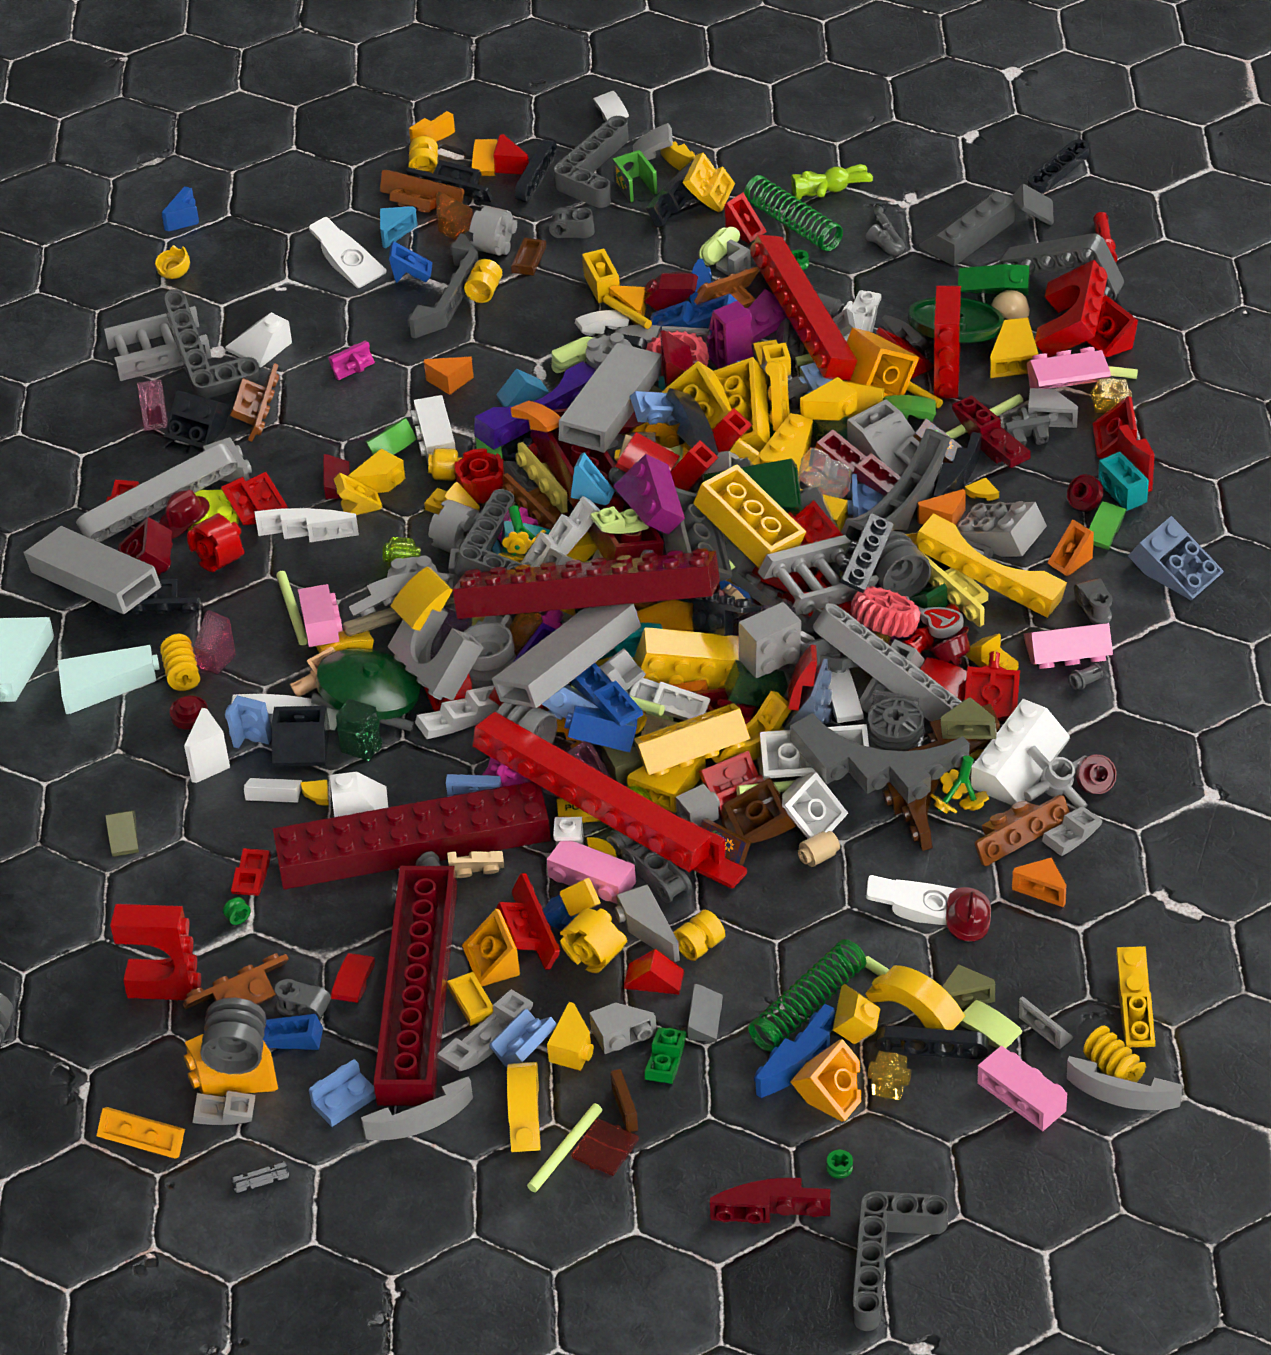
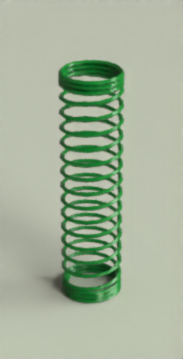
[744,175,843,252]
[748,939,867,1052]

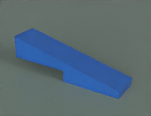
[650,293,737,331]
[571,663,643,727]
[263,1014,323,1050]

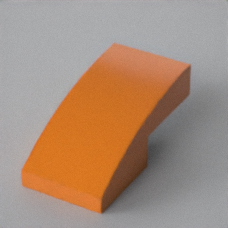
[511,401,561,432]

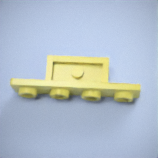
[516,442,567,513]
[922,552,988,627]

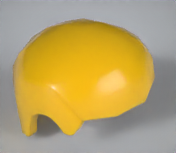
[155,246,190,279]

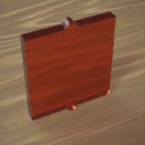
[571,1118,639,1176]

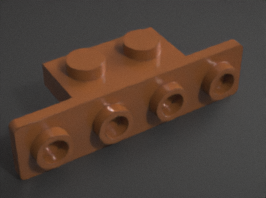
[380,170,464,212]
[694,267,760,308]
[230,363,280,442]
[502,473,570,530]
[974,795,1070,866]
[183,953,288,1009]

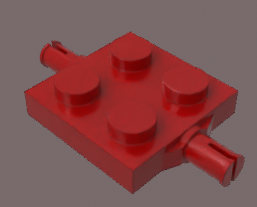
[965,651,1020,721]

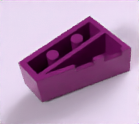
[706,301,754,369]
[613,454,685,535]

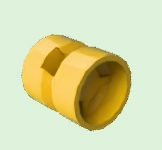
[408,136,438,173]
[464,259,502,303]
[673,909,725,961]

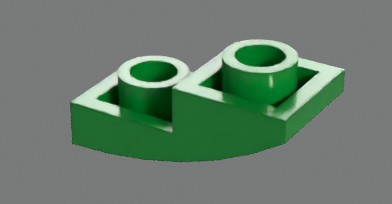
[645,1027,686,1084]

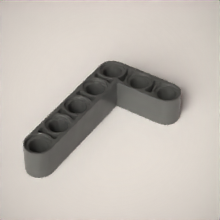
[554,116,629,208]
[998,234,1124,301]
[164,289,259,398]
[454,489,524,577]
[853,1191,949,1331]

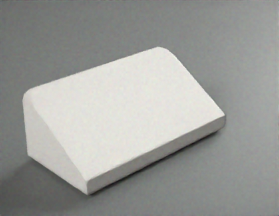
[244,778,302,802]

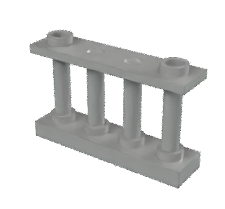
[104,306,212,381]
[758,535,879,615]

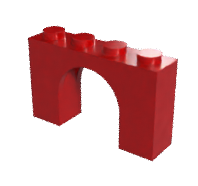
[1035,260,1108,358]
[934,286,961,398]
[671,408,752,492]
[110,904,201,1000]

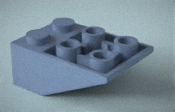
[1128,516,1224,600]
[784,659,832,730]

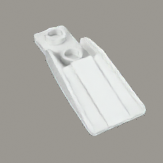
[309,217,387,288]
[842,290,881,342]
[866,875,956,925]

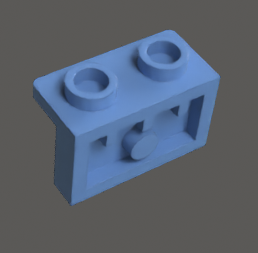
[630,391,679,425]
[847,474,882,518]
[225,695,272,749]
[446,774,502,797]
[489,1009,557,1067]
[309,1059,376,1127]

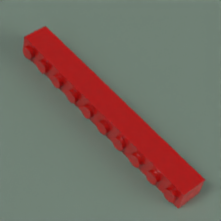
[750,234,858,381]
[473,711,712,872]

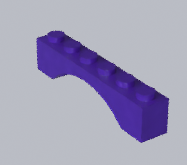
[474,361,596,450]

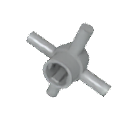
[1024,745,1088,809]

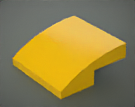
[683,153,735,212]
[390,567,453,631]

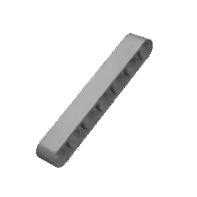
[76,443,238,542]
[813,603,962,721]

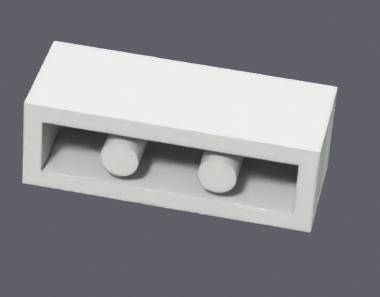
[411,395,455,463]

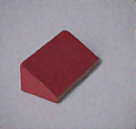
[323,454,350,499]

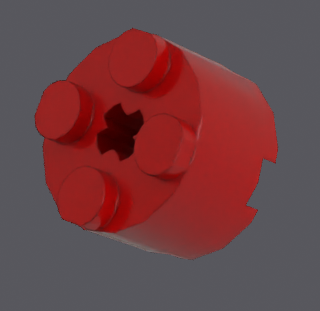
[455,448,505,504]
[187,513,244,572]

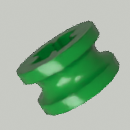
[792,250,809,270]
[223,897,251,925]
[826,1150,853,1179]

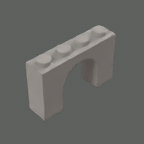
[388,608,484,701]

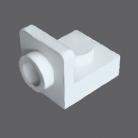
[553,817,584,846]

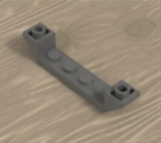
[407,233,478,338]
[726,541,823,637]

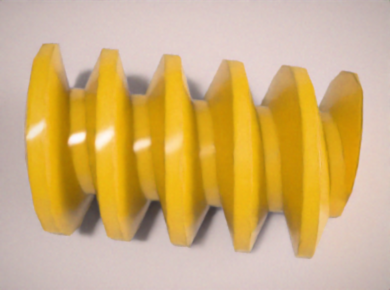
[160,634,200,691]
[1083,1025,1146,1083]

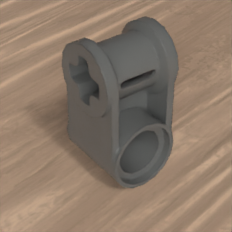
[549,208,595,239]
[1074,578,1113,624]
[275,979,331,1021]

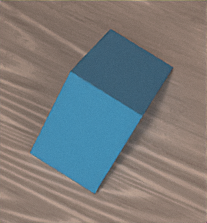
[380,206,418,248]
[496,369,550,407]
[571,453,615,505]

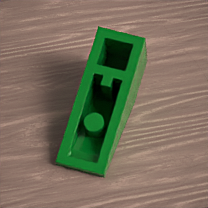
[958,264,1030,295]

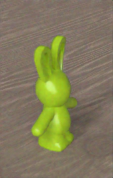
[791,164,873,200]

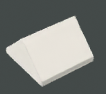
[184,708,230,783]

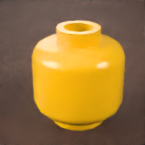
[428,448,462,481]

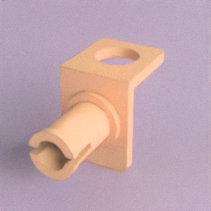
[290,647,335,697]

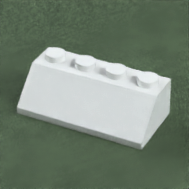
[971,699,1070,805]
[760,724,869,779]

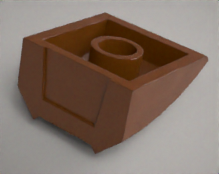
[722,778,797,843]

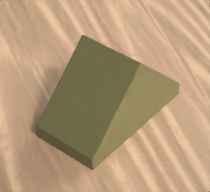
[941,697,997,739]
[601,746,643,784]
[105,810,139,857]
[942,964,996,1009]

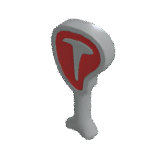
[906,596,963,638]

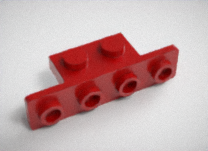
[680,817,747,888]
[496,873,560,969]

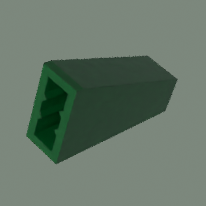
[703,458,803,514]

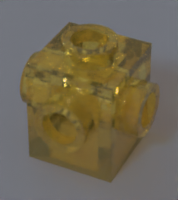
[1090,378,1132,413]
[868,1051,911,1100]

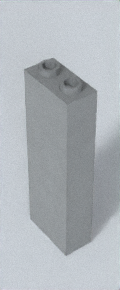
[559,343,662,453]
[24,526,161,614]
[492,604,641,708]

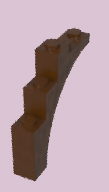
[882,704,1000,851]

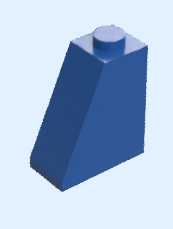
[564,705,637,752]

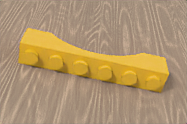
[915,513,1067,618]

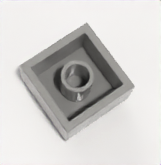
[739,602,801,678]

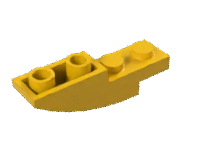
[1116,946,1155,1048]

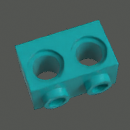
[1098,452,1149,511]

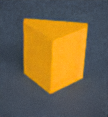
[462,909,520,987]

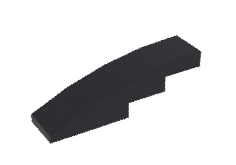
[646,159,695,228]
[666,388,718,455]
[934,432,982,497]

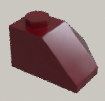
[644,272,698,311]

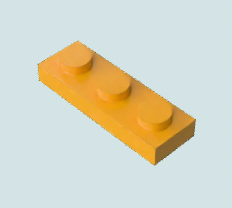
[97,1107,185,1158]

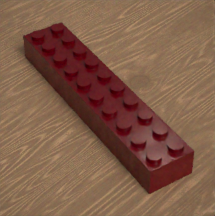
[531,409,664,561]
[453,548,720,619]
[273,781,551,890]
[374,866,458,1106]

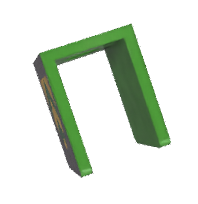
[613,150,658,203]

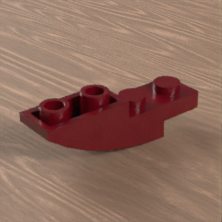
[952,395,1031,468]
[710,1178,831,1224]

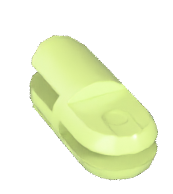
[699,227,740,266]
[551,336,593,373]

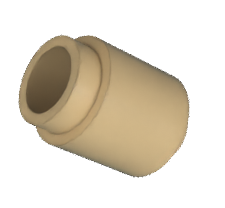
[798,831,840,867]

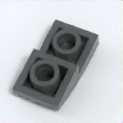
[882,315,931,351]

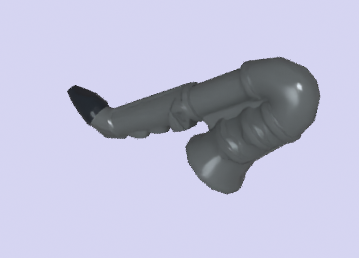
[866,203,905,256]

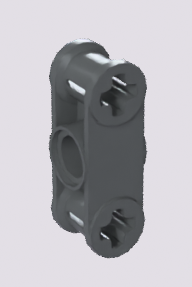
[621,843,691,904]

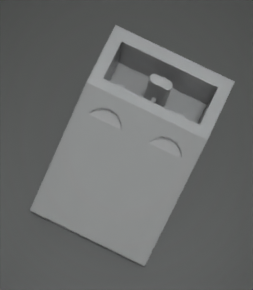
[847,400,915,477]
[957,501,1047,557]

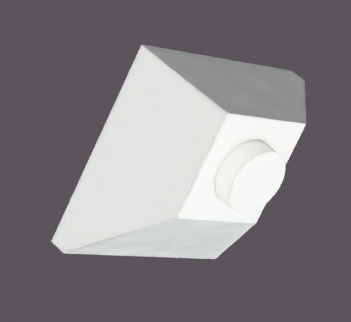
[225,312,292,368]
[330,772,388,817]
[782,772,848,839]

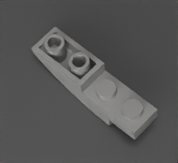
[349,572,453,617]

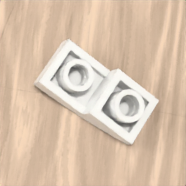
[593,91,629,121]
[575,310,630,336]

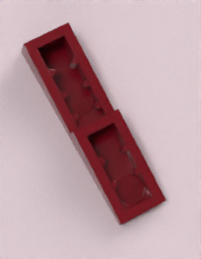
[814,430,900,496]

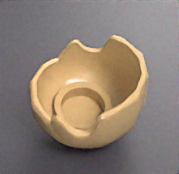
[992,290,1030,320]

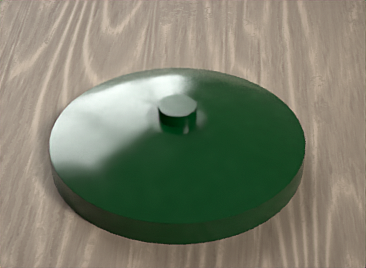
[908,297,1004,342]
[316,648,420,720]

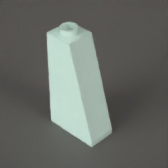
[0,617,54,702]
[58,645,160,714]

